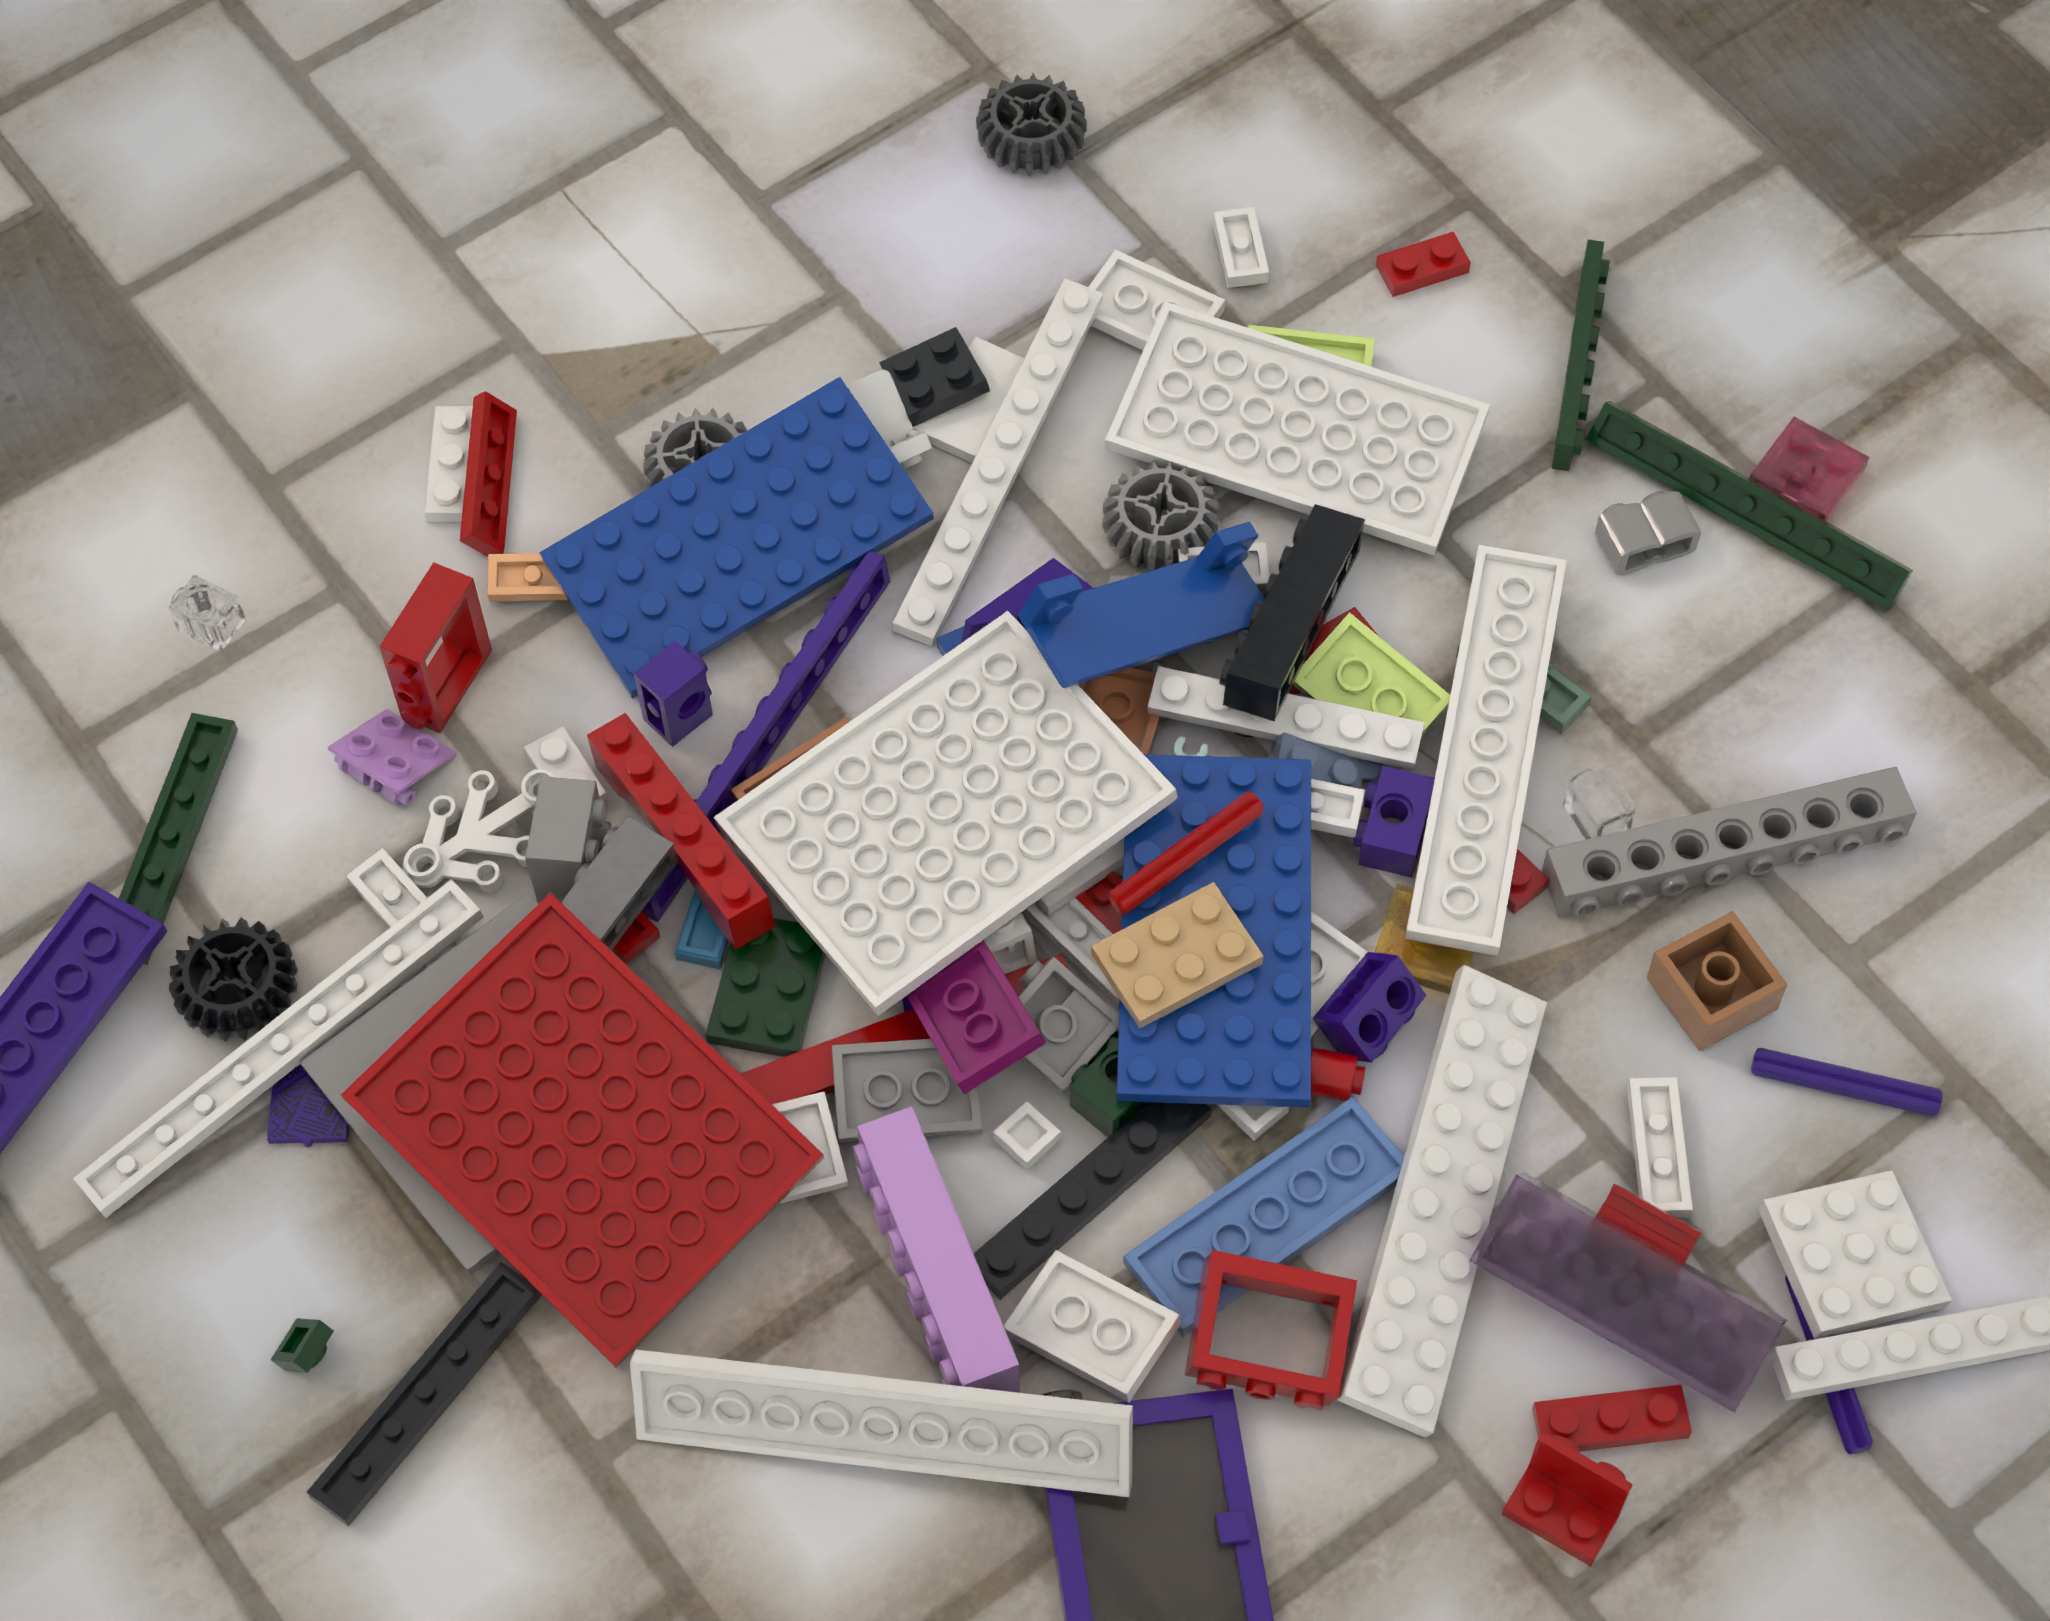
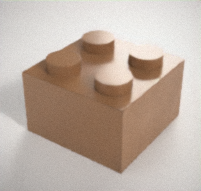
[1647,911,1788,1051]

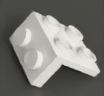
[846,370,932,469]

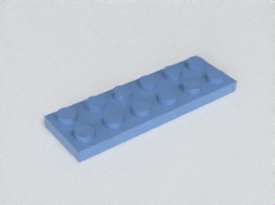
[1123,1097,1404,1337]

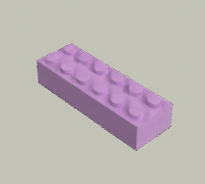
[852,1106,1020,1393]

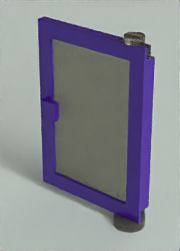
[1042,1389,1274,1621]

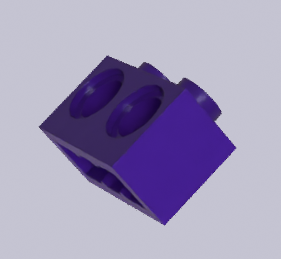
[1312,952,1427,1063]

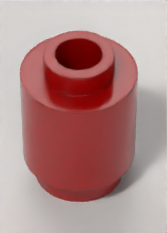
[1311,1047,1366,1102]

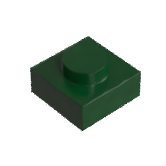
[271,1318,334,1373]

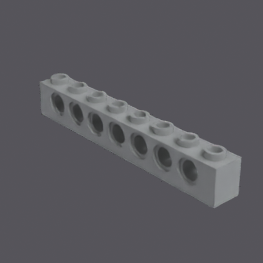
[1542,766,1917,918]

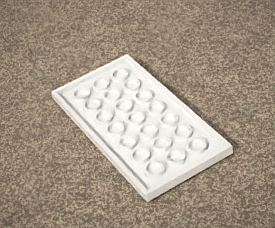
[1105,301,1490,556]

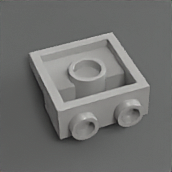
[1018,957,1119,1092]

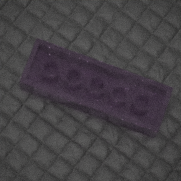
[1469,1172,1788,1413]

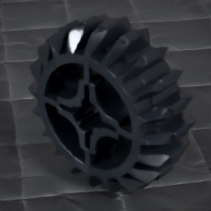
[169,917,298,1042]

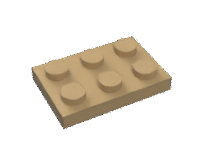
[1091,882,1263,1029]

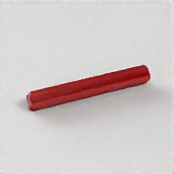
[1109,792,1264,914]

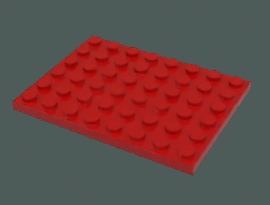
[341,892,824,1368]

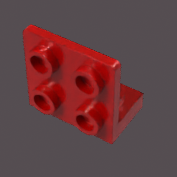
[1502,1432,1633,1567]

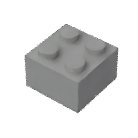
[525,776,612,902]

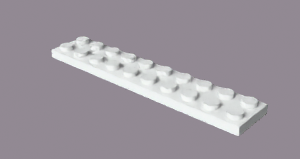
[1405,545,1567,956]
[1337,965,1547,1438]
[630,1349,1133,1497]

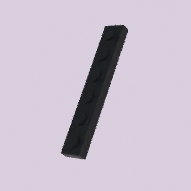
[974,1102,1211,1300]
[307,1262,541,1526]

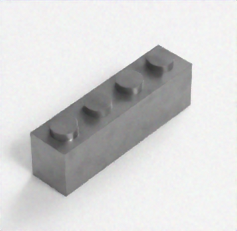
[558,816,678,951]

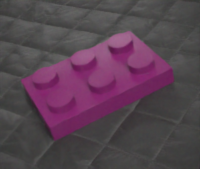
[907,940,1046,1094]

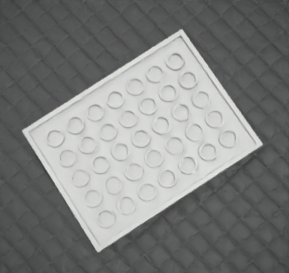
[714,611,1178,1016]

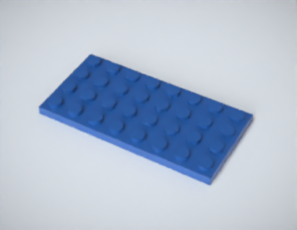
[539,377,934,698]
[1117,754,1311,1108]

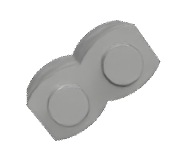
[1595,491,1701,574]

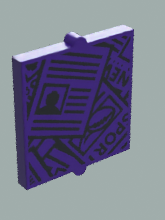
[267,1064,349,1147]

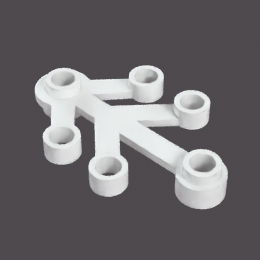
[403,769,555,892]

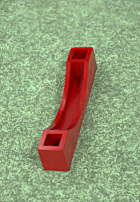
[587,713,775,950]

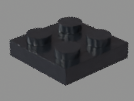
[879,327,990,427]

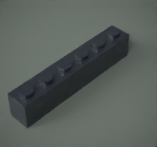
[1219,504,1365,721]

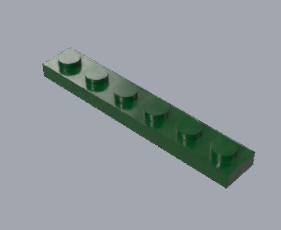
[1552,239,1610,471]
[119,713,238,965]

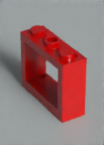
[379,562,492,733]
[1184,1250,1357,1410]

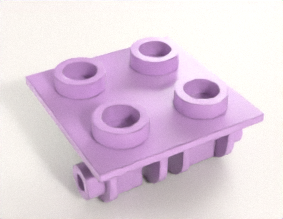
[328,709,456,806]

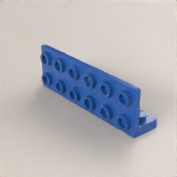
[1018,522,1265,688]

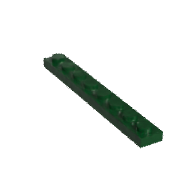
[1585,401,1913,610]

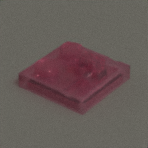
[1749,417,1870,521]

